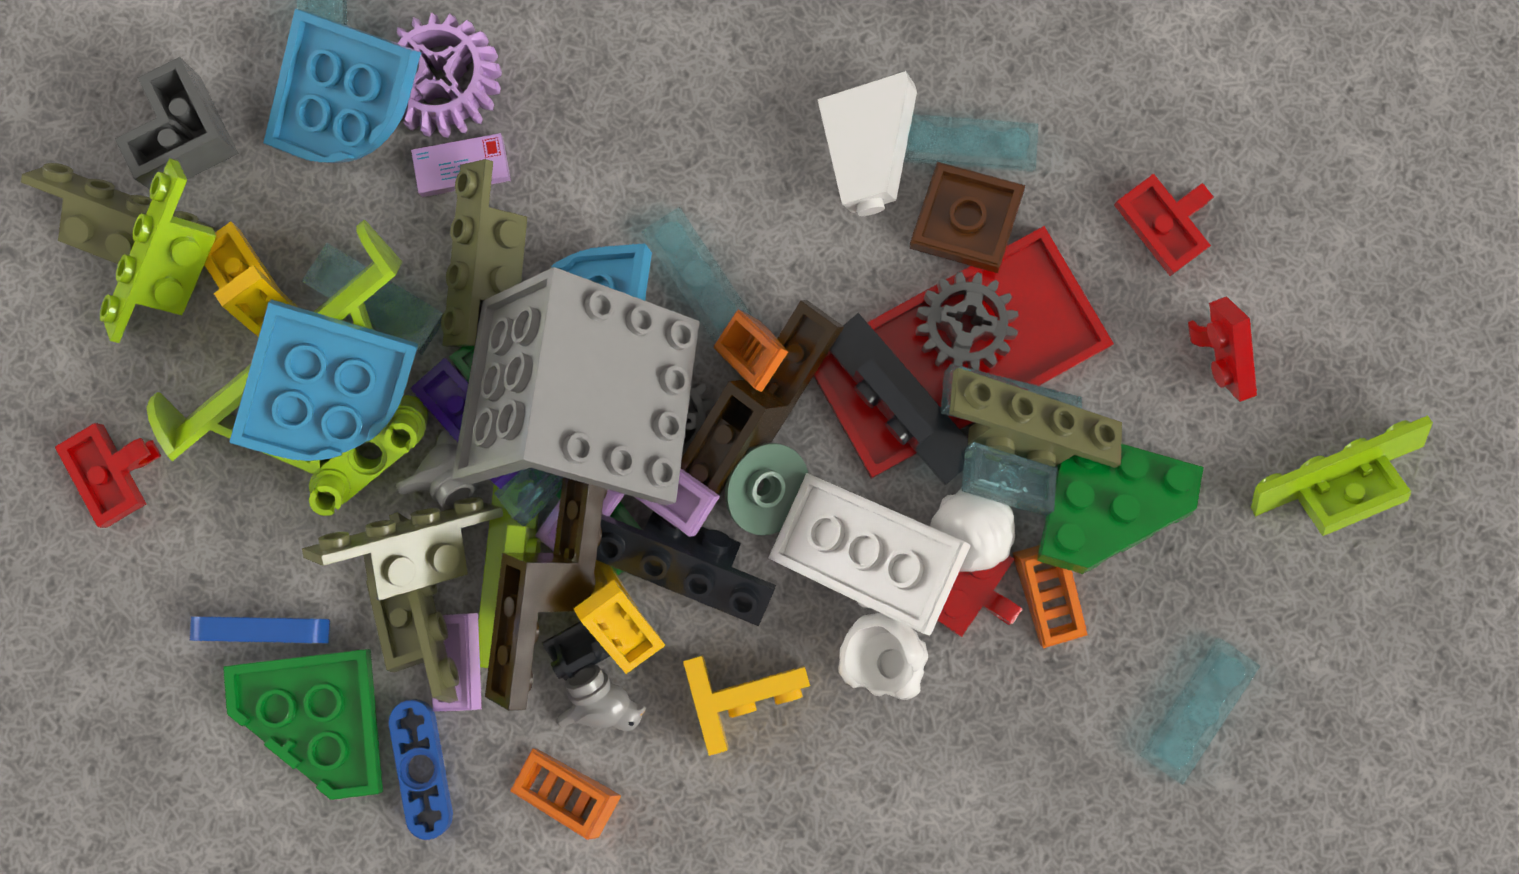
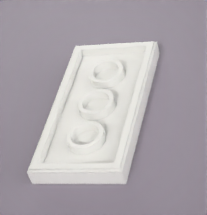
[768,473,971,636]

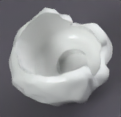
[930,483,1016,572]
[838,613,928,700]

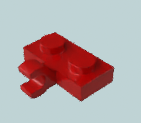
[1114,174,1214,276]
[1188,296,1257,402]
[55,423,161,528]
[937,556,1022,637]

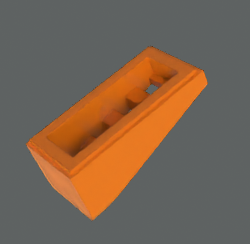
[713,309,788,392]
[1013,545,1088,648]
[510,748,621,840]

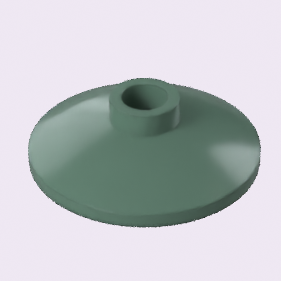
[725,443,808,535]

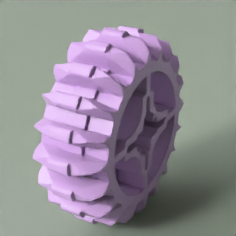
[391,13,502,138]

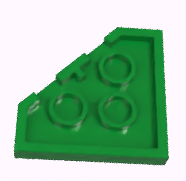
[1037,444,1204,574]
[223,649,383,800]

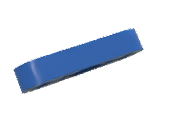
[189,617,330,643]
[389,699,453,840]

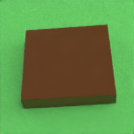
[910,162,1026,273]

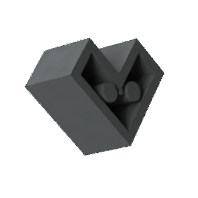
[115,57,239,190]

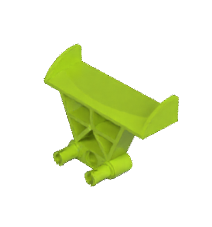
[146,220,428,516]

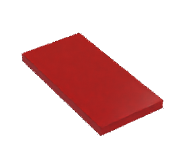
[813,226,1114,479]

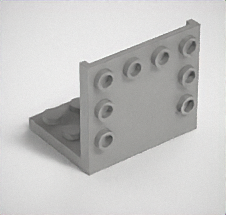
[452,267,700,505]

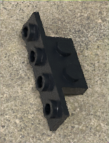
[829,313,981,485]
[596,511,776,626]

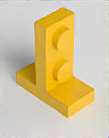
[204,221,298,337]
[573,560,665,674]
[683,655,810,756]

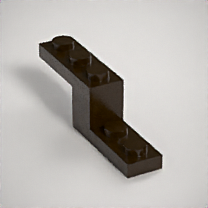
[680,300,844,495]
[485,477,608,711]

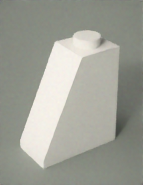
[817,71,917,216]

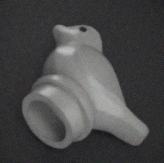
[396,430,475,509]
[557,665,646,731]

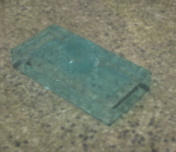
[962,442,1057,516]

